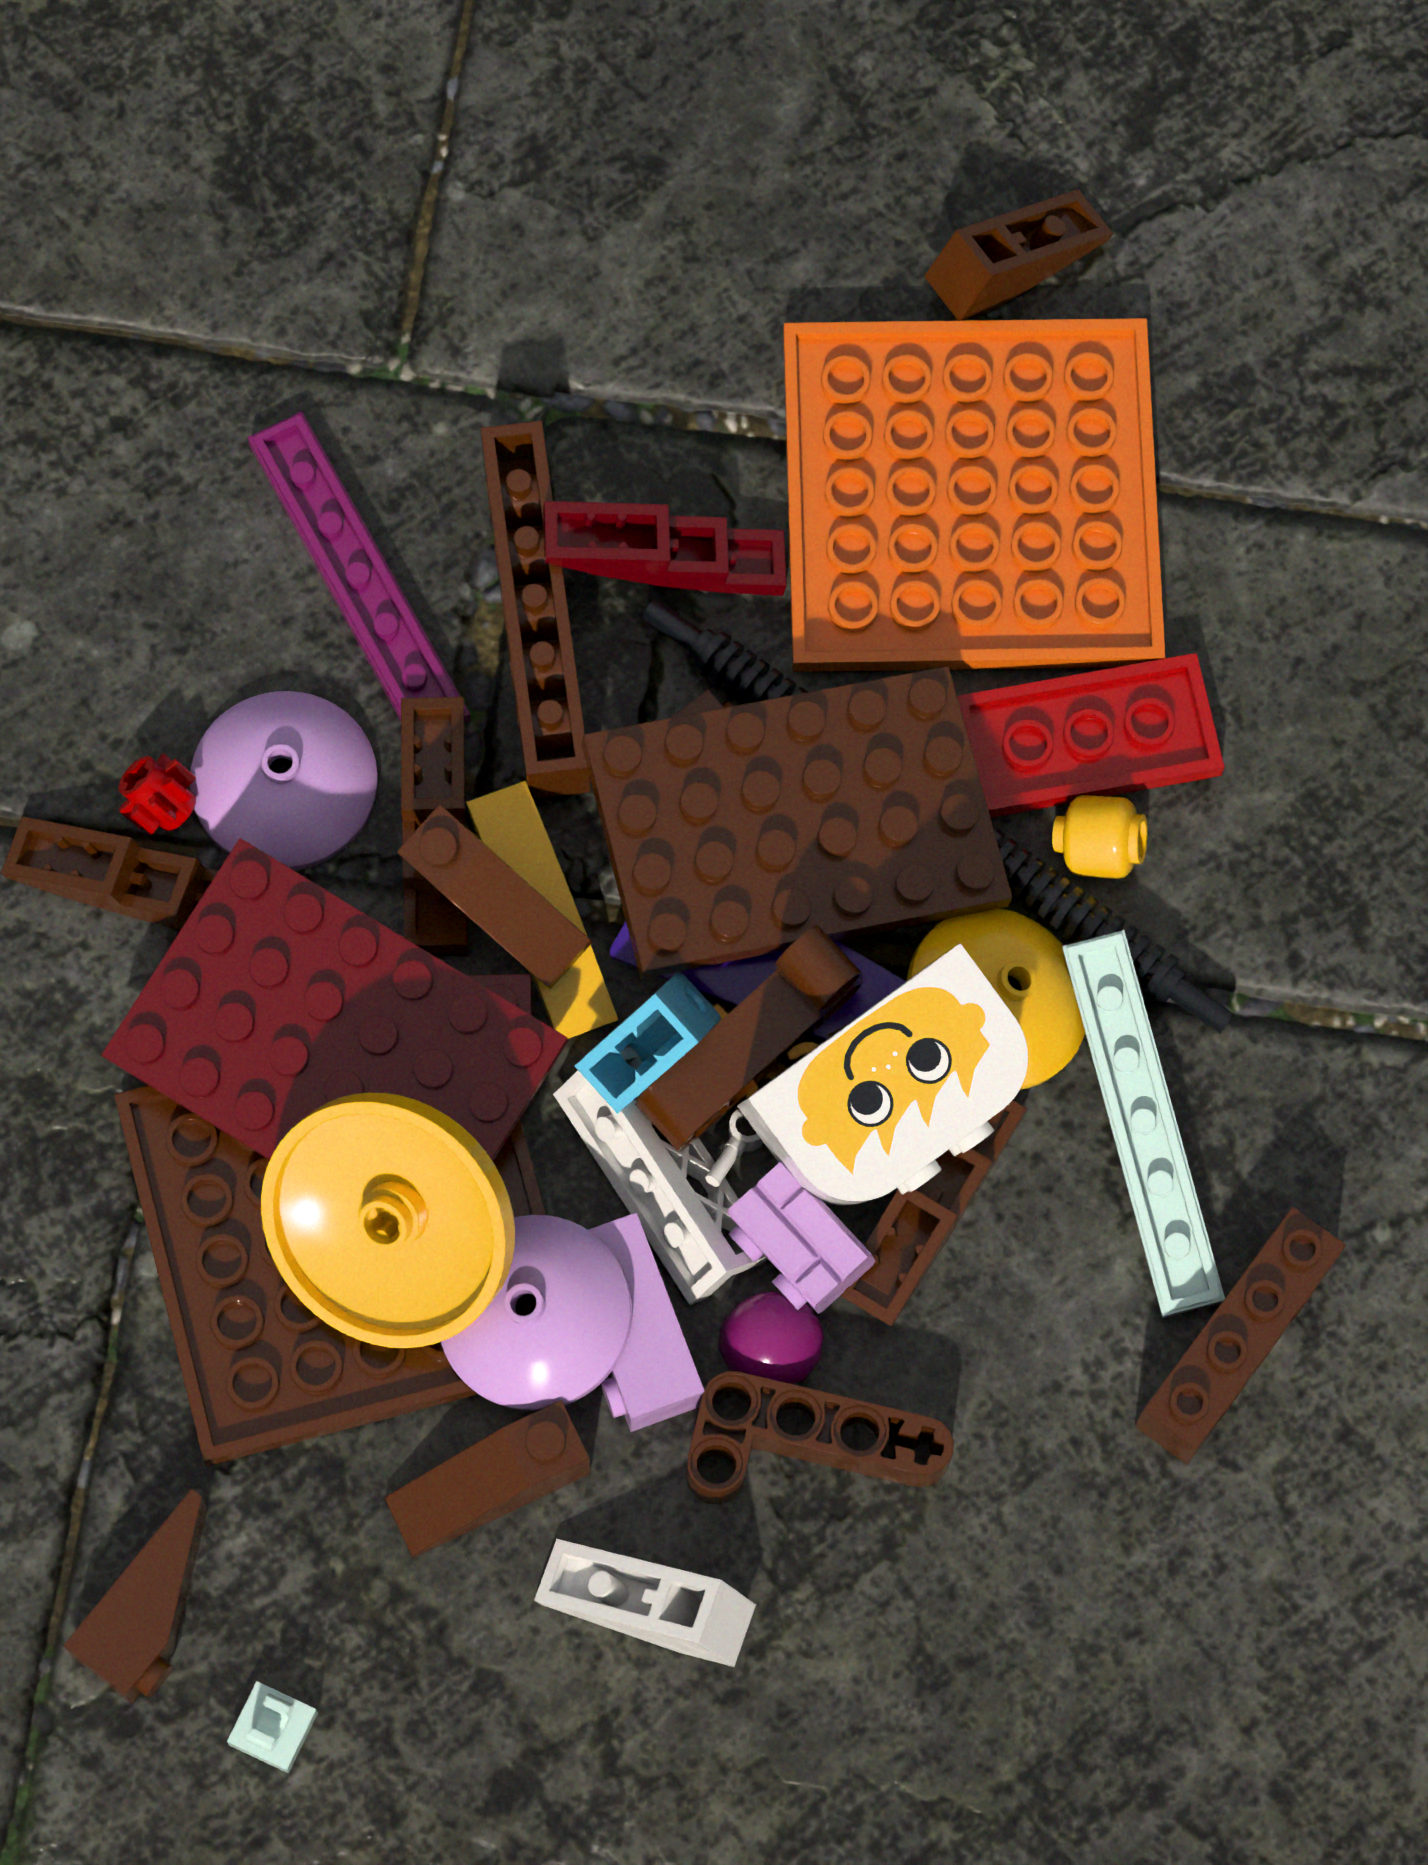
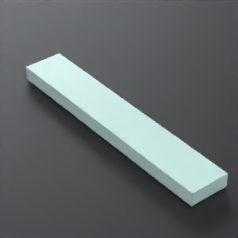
[1062,930,1225,1318]

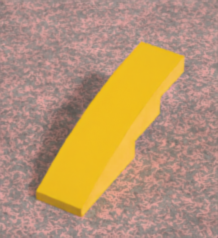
[465,781,618,1039]

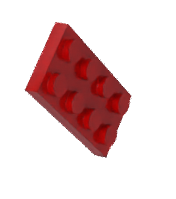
[957,653,1225,818]

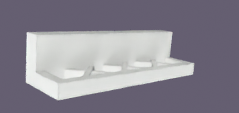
[553,1047,768,1305]

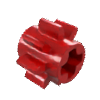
[118,754,196,834]

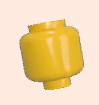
[1052,795,1148,879]

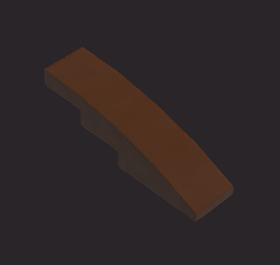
[401,697,468,956]
[1,816,218,930]
[840,1100,1028,1327]

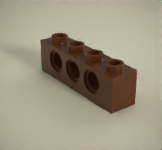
[1135,1207,1346,1465]

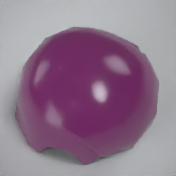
[718,1291,824,1384]

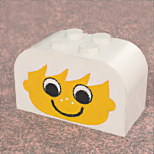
[737,943,1028,1206]

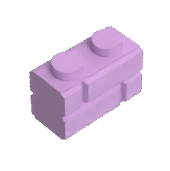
[727,1161,876,1314]

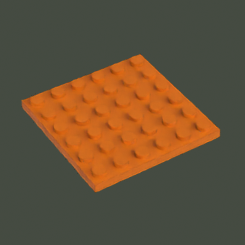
[783,318,1165,672]

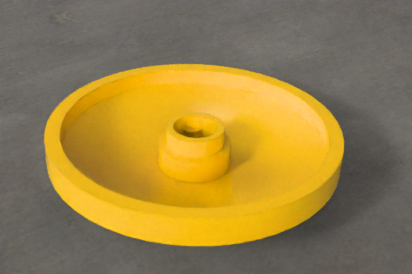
[261,1092,515,1348]

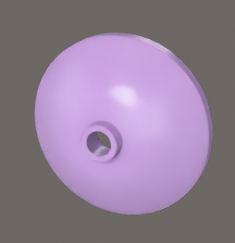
[190,691,378,871]
[441,1215,632,1411]

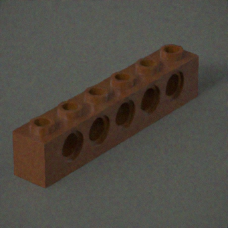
[480,420,590,799]

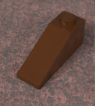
[924,189,1114,321]
[397,804,593,989]
[384,1400,590,1558]
[63,1489,208,1704]

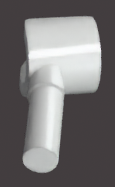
[705,1109,764,1187]

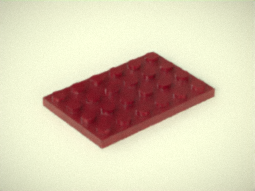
[101,838,569,1161]

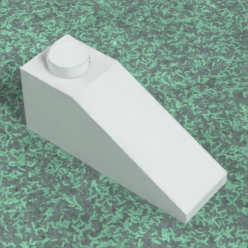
[534,1539,756,1667]

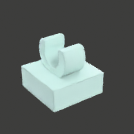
[227,1681,318,1773]

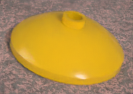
[907,908,1085,1090]

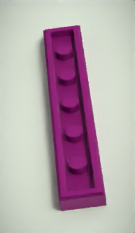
[247,411,471,724]

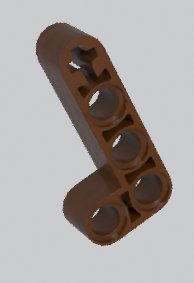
[635,925,863,1151]
[687,1371,954,1504]

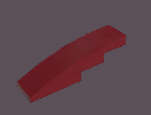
[543,501,787,596]

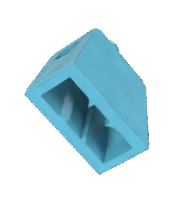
[575,972,721,1114]

